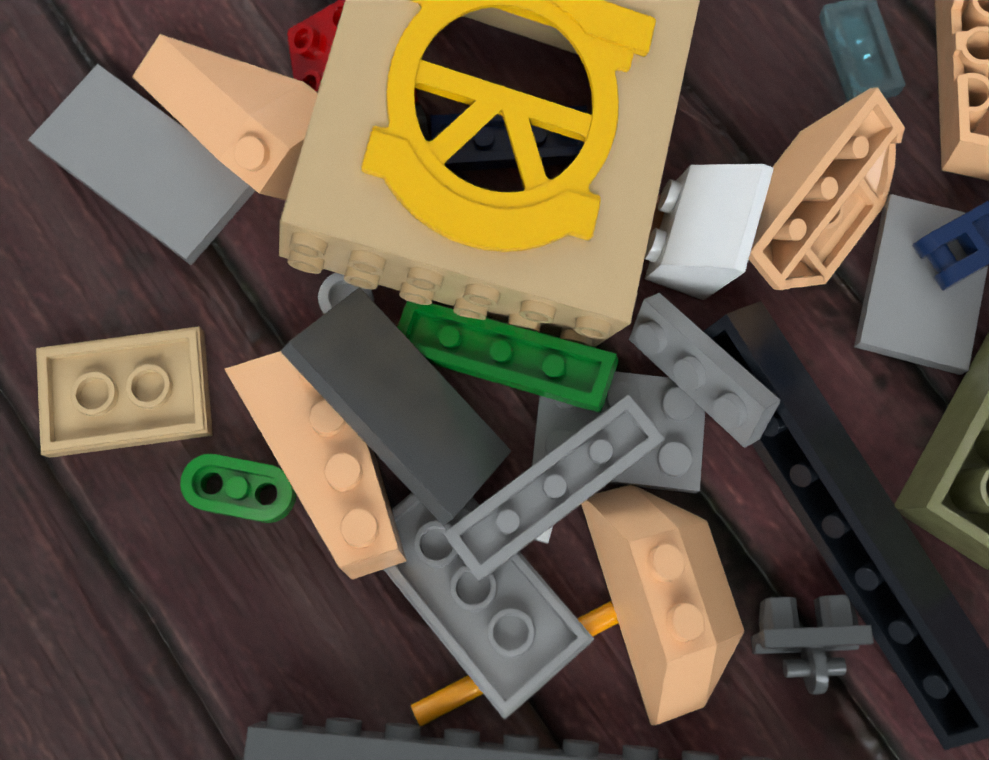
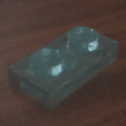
[819,0,906,102]

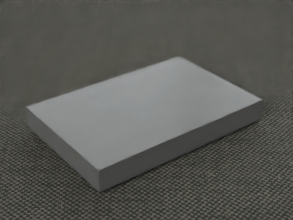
[854,194,988,375]

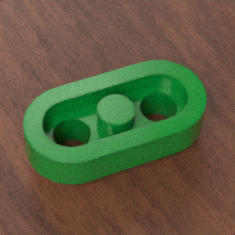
[180,454,296,523]

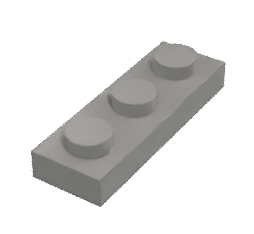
[629,293,781,448]

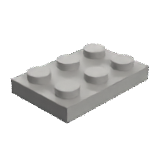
[532,372,705,494]

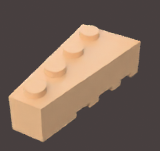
[935,0,989,181]

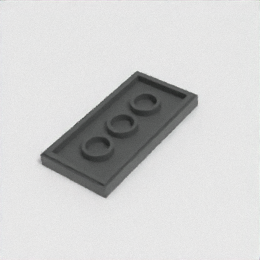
[280,287,511,525]

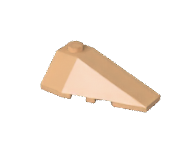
[132,34,318,200]

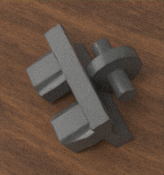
[751,595,874,694]

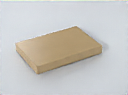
[36,326,213,458]

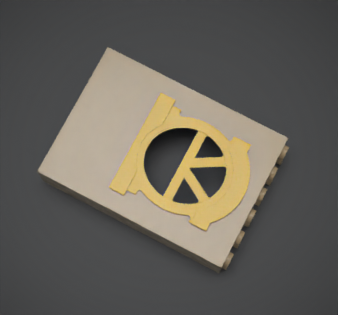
[279,0,700,347]

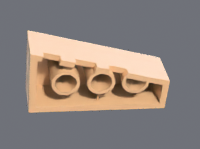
[225,351,407,580]

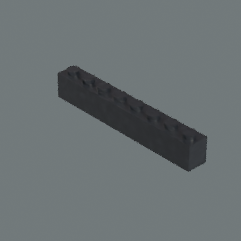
[703,301,989,750]

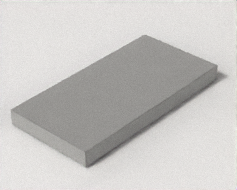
[28,64,255,265]
[383,493,595,720]

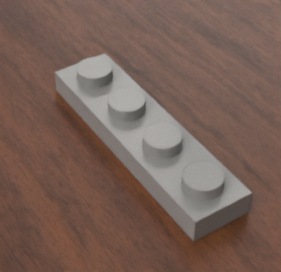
[443,394,665,582]

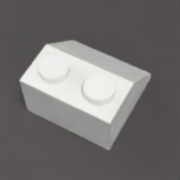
[644,164,774,300]

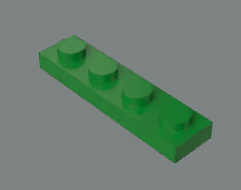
[397,301,619,413]

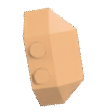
[749,87,905,290]
[581,485,744,725]

